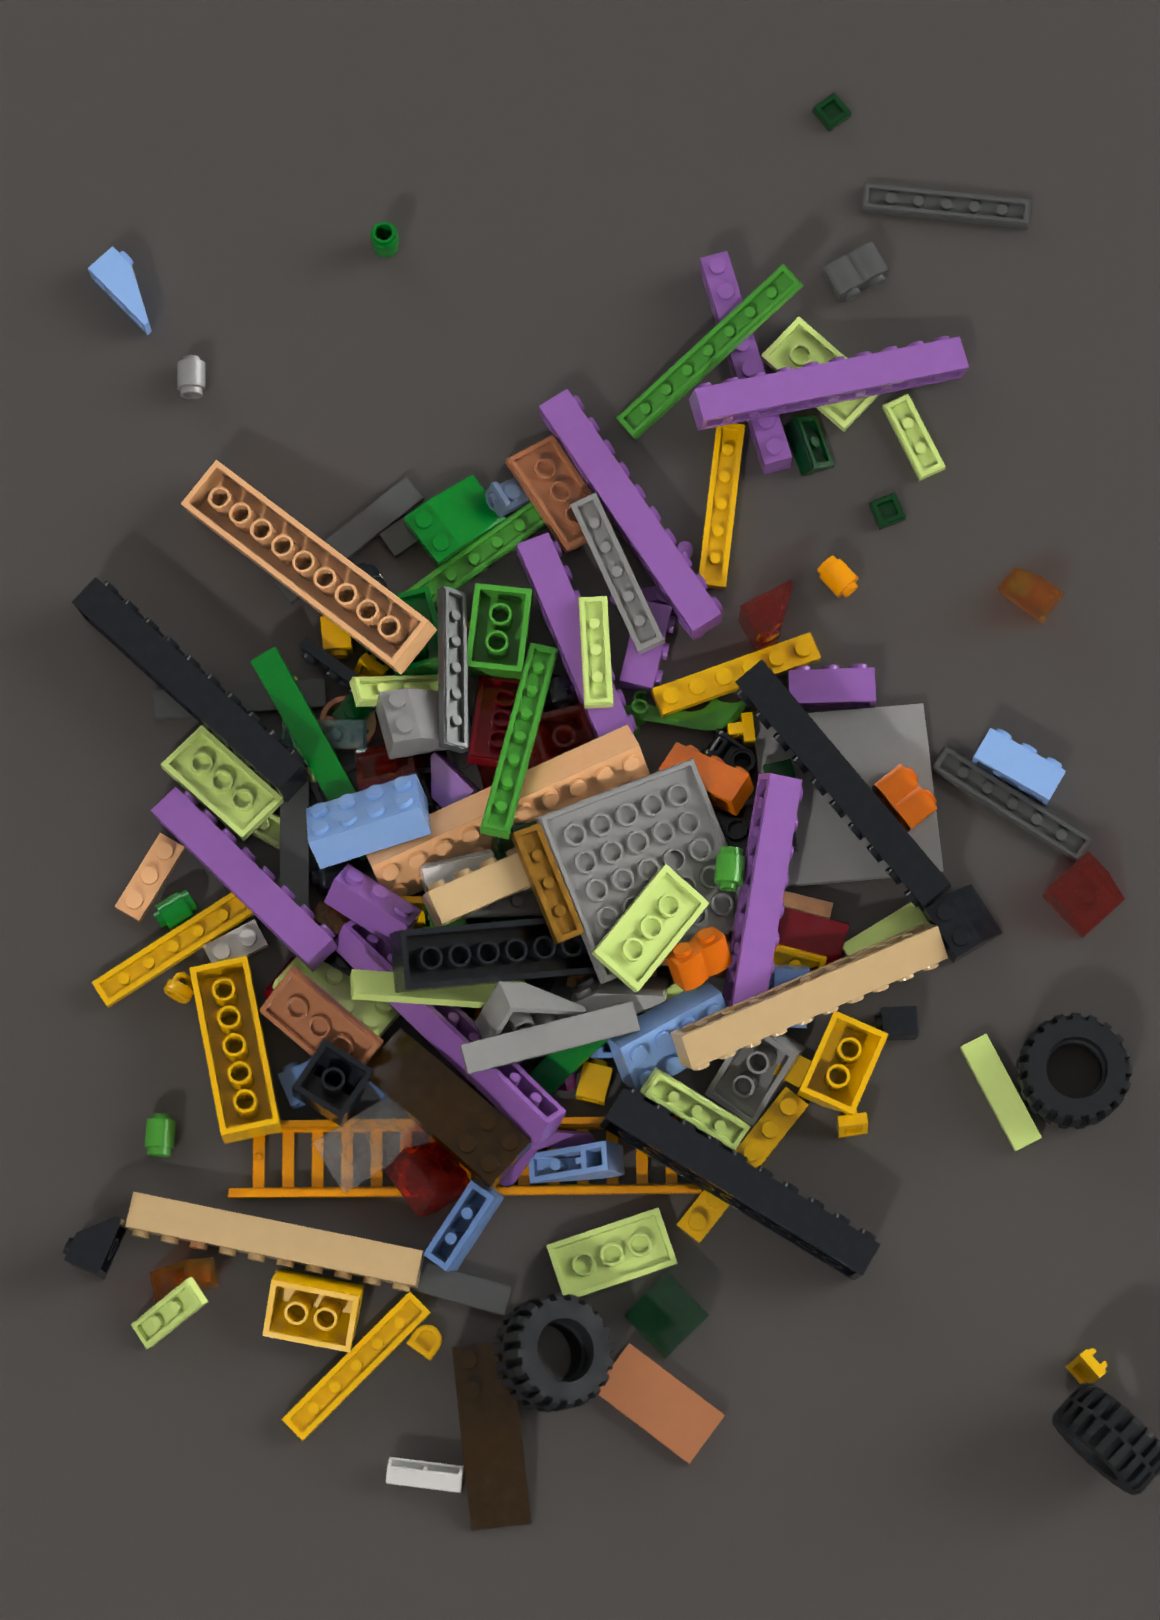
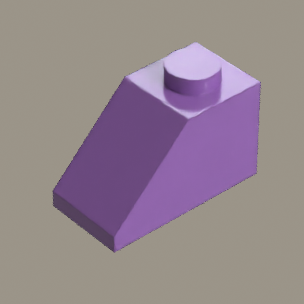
[430,752,481,810]

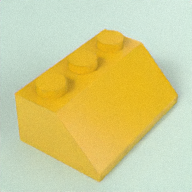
[797,1011,889,1115]
[262,1269,365,1353]

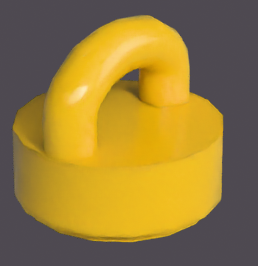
[163,972,194,1004]

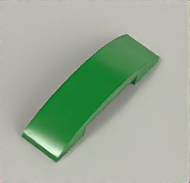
[529,1039,609,1097]

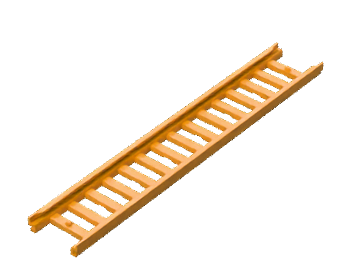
[228,1116,702,1199]

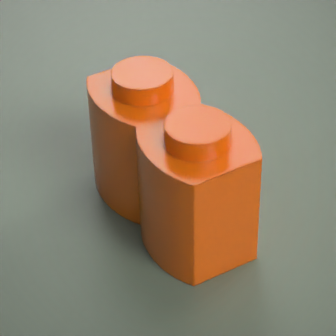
[871,763,937,833]
[666,926,733,992]

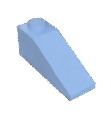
[88,246,152,335]
[529,1141,625,1184]

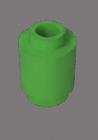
[714,846,746,891]
[145,1113,176,1157]

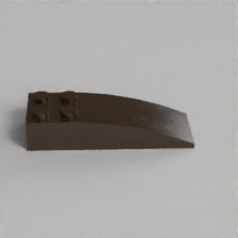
[366,1028,531,1191]
[452,1342,531,1530]

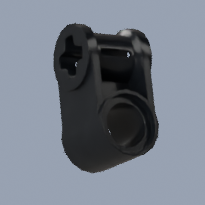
[701,729,755,777]

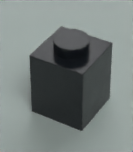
[875,1006,918,1041]

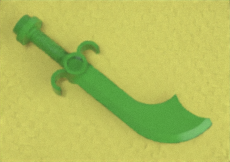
[623,690,746,735]

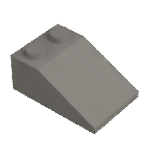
[375,688,471,759]
[571,975,669,1014]
[475,981,587,1039]
[705,1034,806,1126]

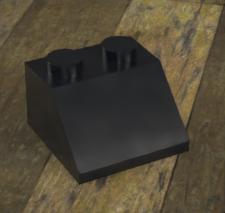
[923,884,1003,963]
[292,1039,375,1127]
[63,1216,128,1279]

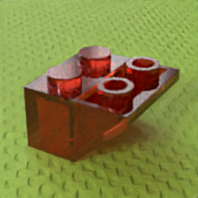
[385,1142,470,1217]

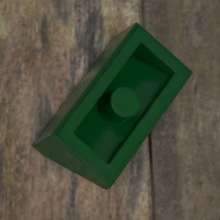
[784,415,835,476]

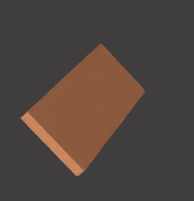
[505,434,614,554]
[258,965,384,1064]
[598,1343,725,1464]

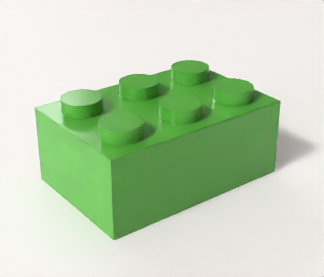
[467,583,533,680]

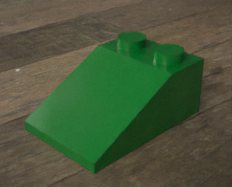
[404,474,506,568]
[391,586,438,676]

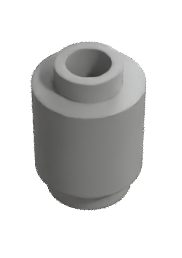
[177,355,206,399]

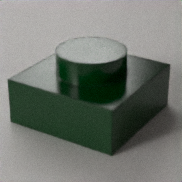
[332,693,373,734]

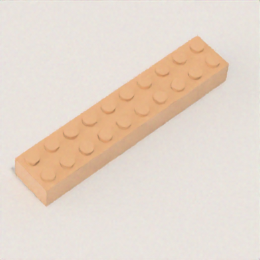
[181,460,437,675]
[366,724,650,896]

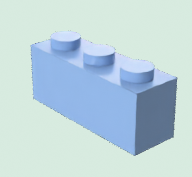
[972,728,1066,806]

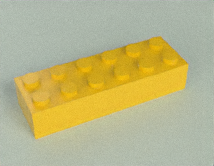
[189,956,283,1144]

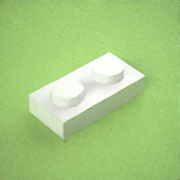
[203,919,269,963]

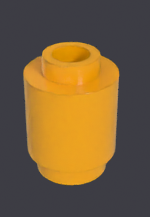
[817,555,859,598]

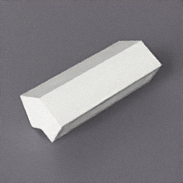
[420,849,494,893]
[386,1457,464,1493]

